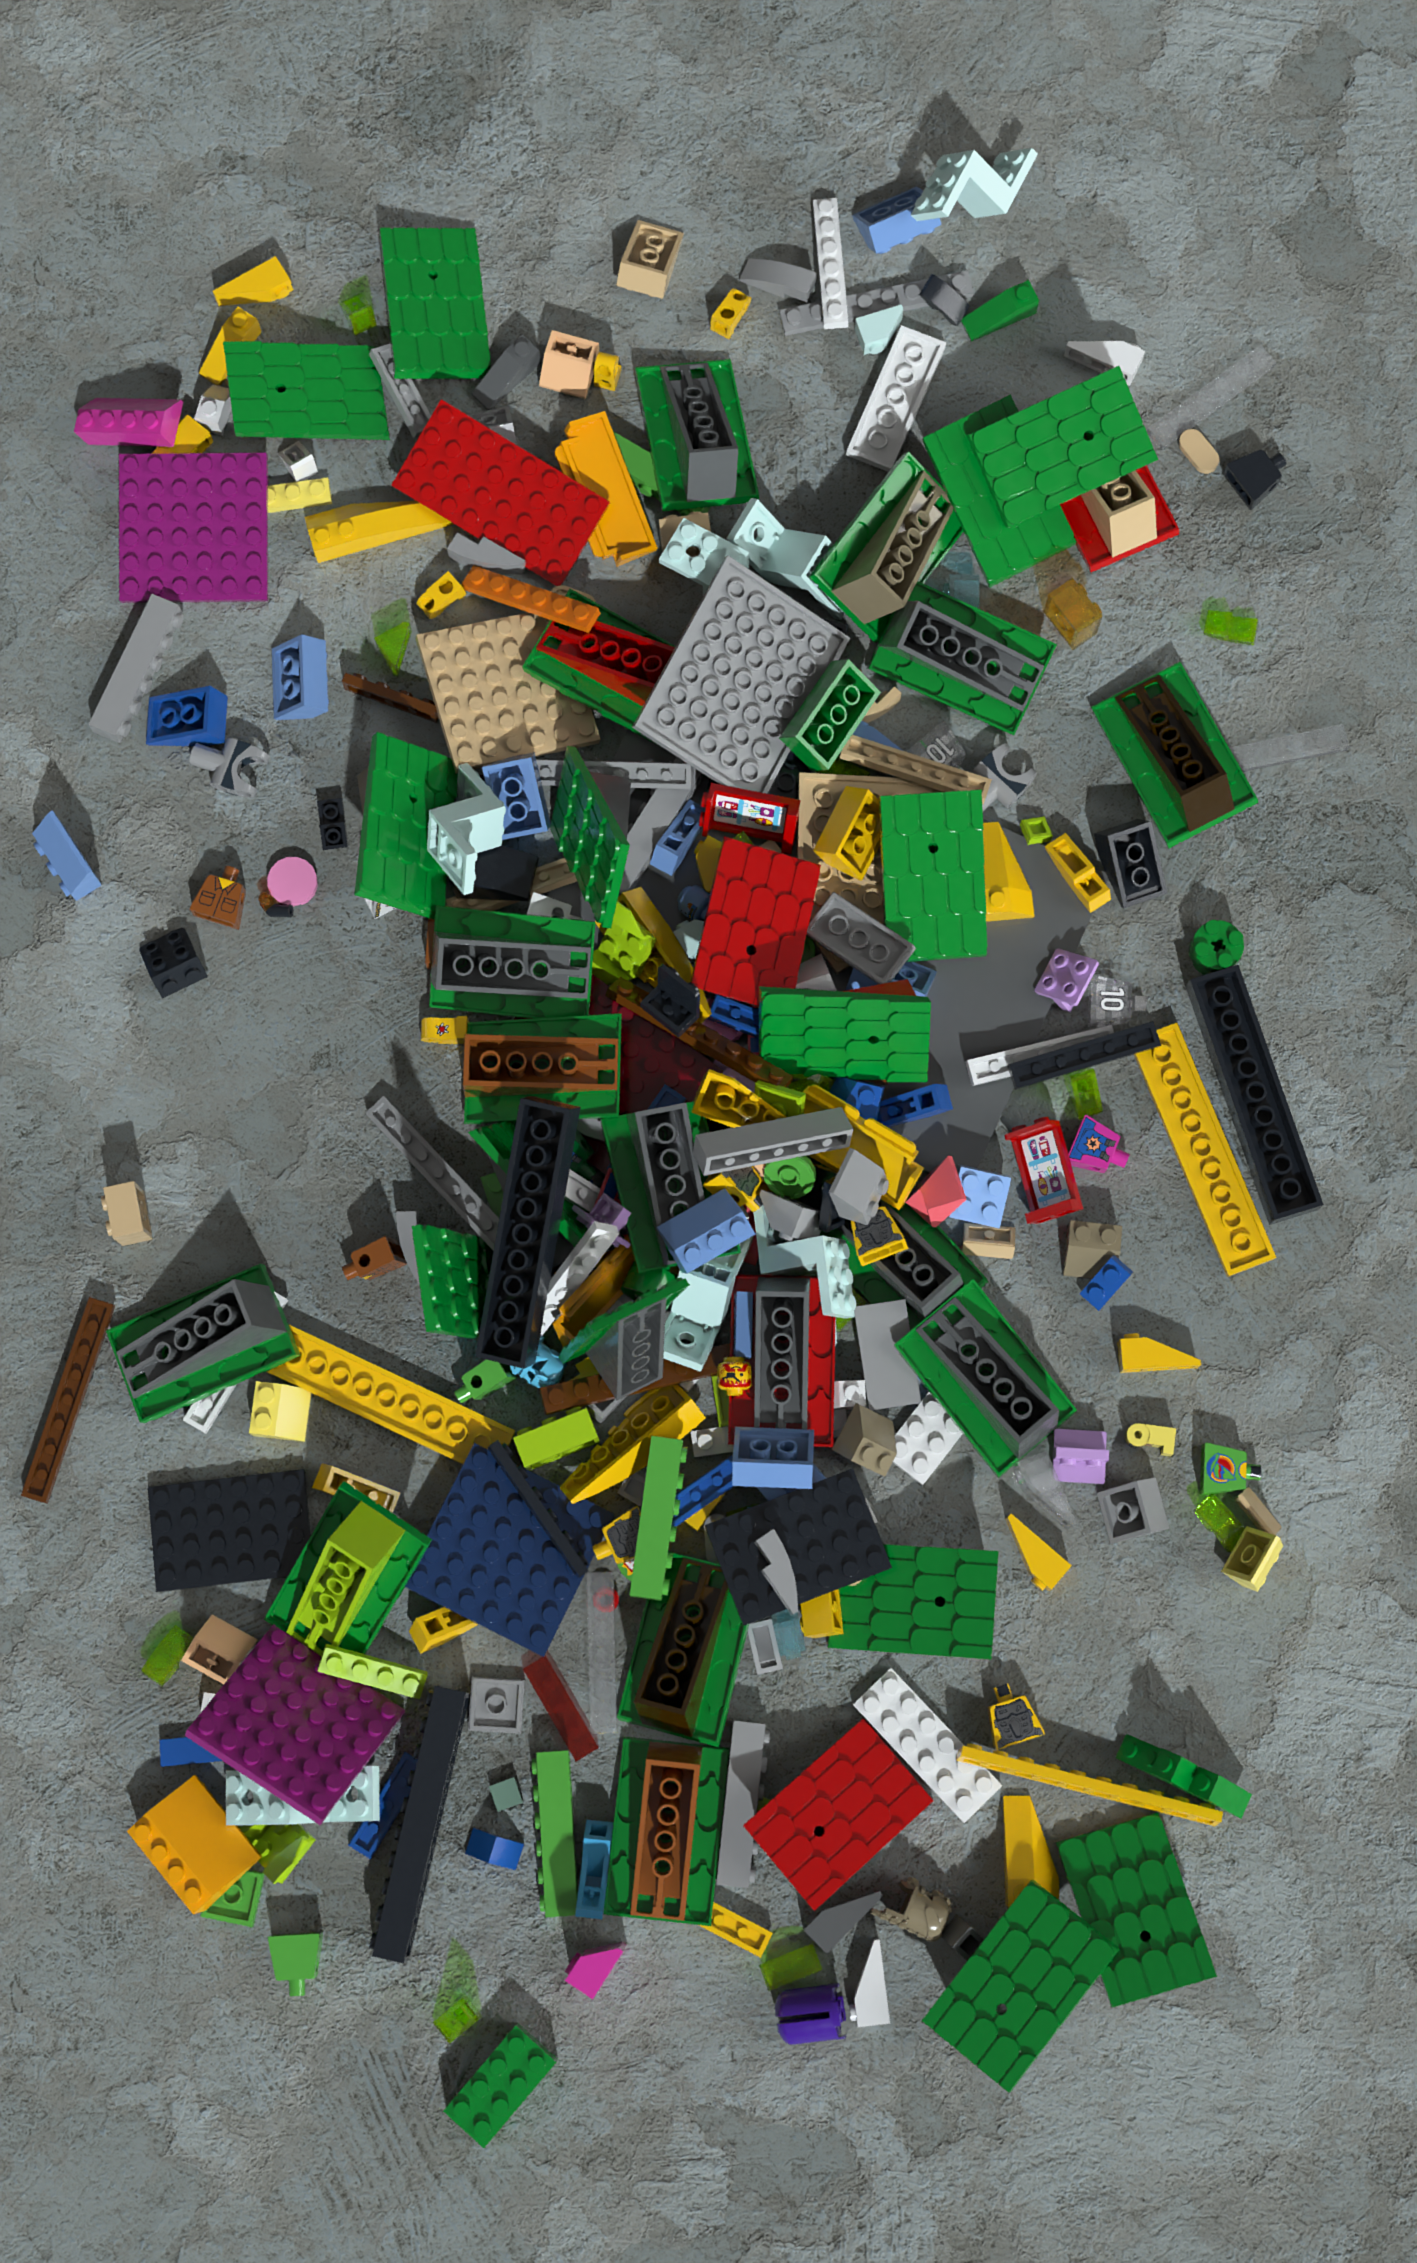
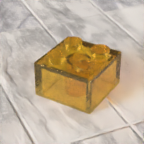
[1044,578,1102,650]

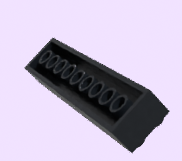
[1186,965,1324,1225]
[475,1096,581,1369]
[369,1686,471,1964]

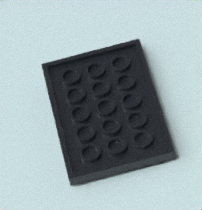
[705,1468,892,1626]
[148,1469,311,1593]

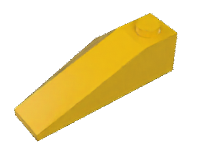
[983,822,1034,922]
[691,1069,787,1128]
[1003,1796,1059,1907]

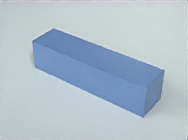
[733,1291,753,1359]

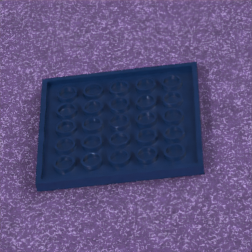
[405,1443,614,1657]

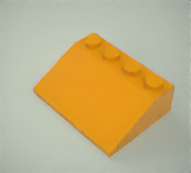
[127,1775,262,1914]

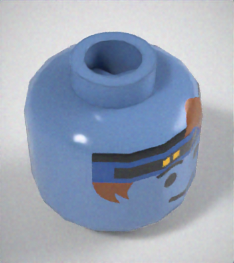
[677,885,710,921]

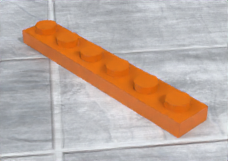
[461,565,600,633]

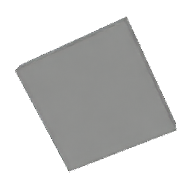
[468,1677,525,1734]

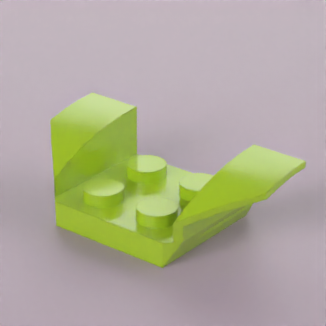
[592,901,657,985]
[237,1824,316,1884]

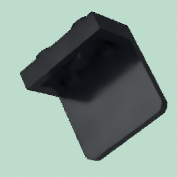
[139,928,208,999]
[640,964,700,1038]

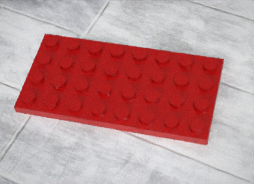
[391,399,610,586]

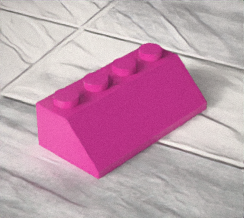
[74,398,183,447]
[564,1942,627,1999]

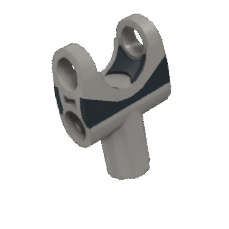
[189,738,270,798]
[971,743,1037,811]

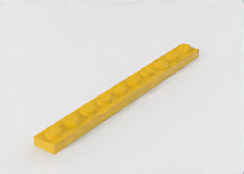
[956,1744,1223,1826]

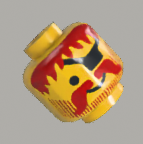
[717,1357,751,1396]

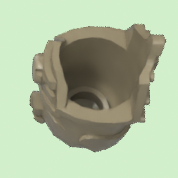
[870,1877,952,1942]

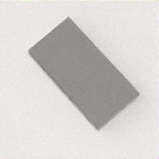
[806,891,916,985]
[854,1299,921,1410]

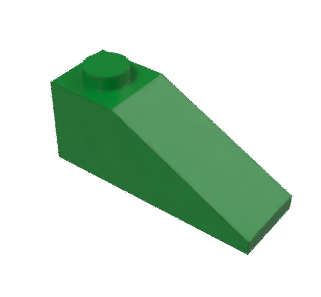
[961,280,1039,341]

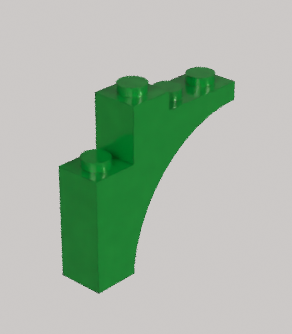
[1115,1734,1252,1819]

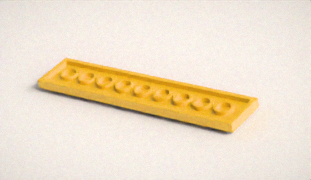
[1134,1023,1276,1277]
[266,1325,516,1464]

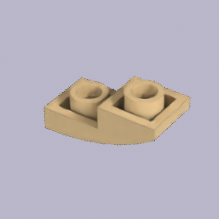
[862,687,901,723]

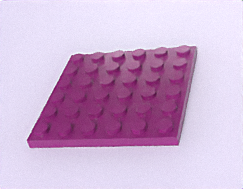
[119,453,268,603]
[185,1625,405,1826]

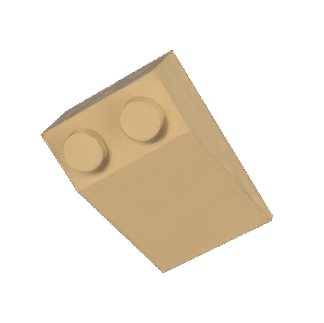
[616,220,684,299]

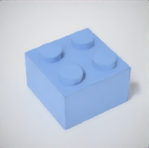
[949,1164,1011,1228]

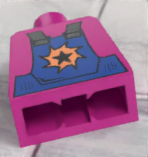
[1068,1115,1130,1173]

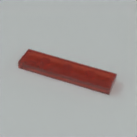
[523,1655,599,1762]

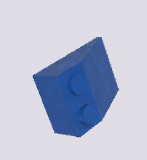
[146,686,228,746]

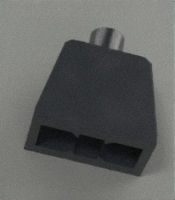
[1223,449,1287,510]

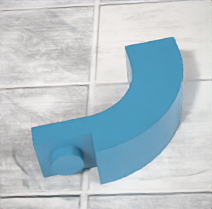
[575,1820,613,1919]

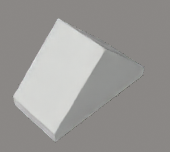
[278,441,318,482]

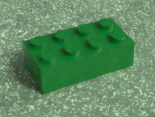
[779,659,881,771]
[443,2023,558,2148]

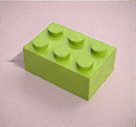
[513,1406,600,1471]

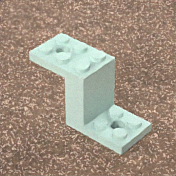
[911,148,1037,221]
[726,498,845,620]
[659,518,792,598]
[427,763,506,895]
[753,1196,856,1318]
[663,1236,754,1372]
[226,1766,380,1826]

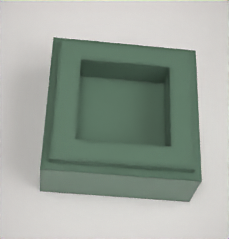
[489,1777,523,1812]

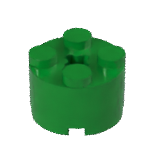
[1189,920,1244,975]
[620,1261,678,1311]

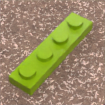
[318,1644,428,1700]

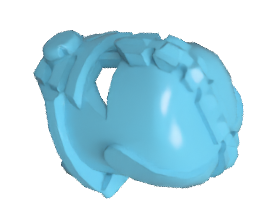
[510,1336,567,1389]

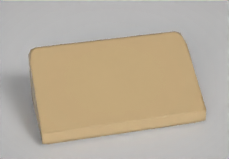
[962,1223,1015,1259]
[1234,1487,1282,1535]

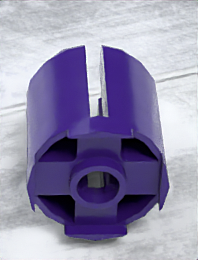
[775,1983,846,2045]

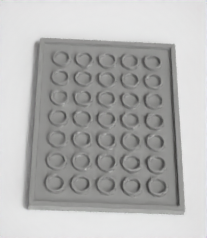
[632,556,850,793]

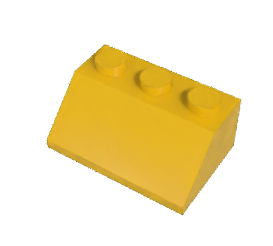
[813,786,881,881]

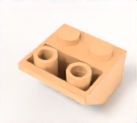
[539,330,599,399]
[181,1614,258,1684]

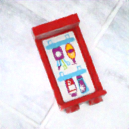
[699,783,801,854]
[1004,1117,1083,1224]

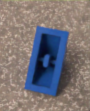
[465,1828,524,1870]

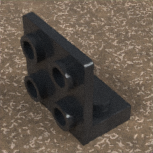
[800,1163,845,1233]

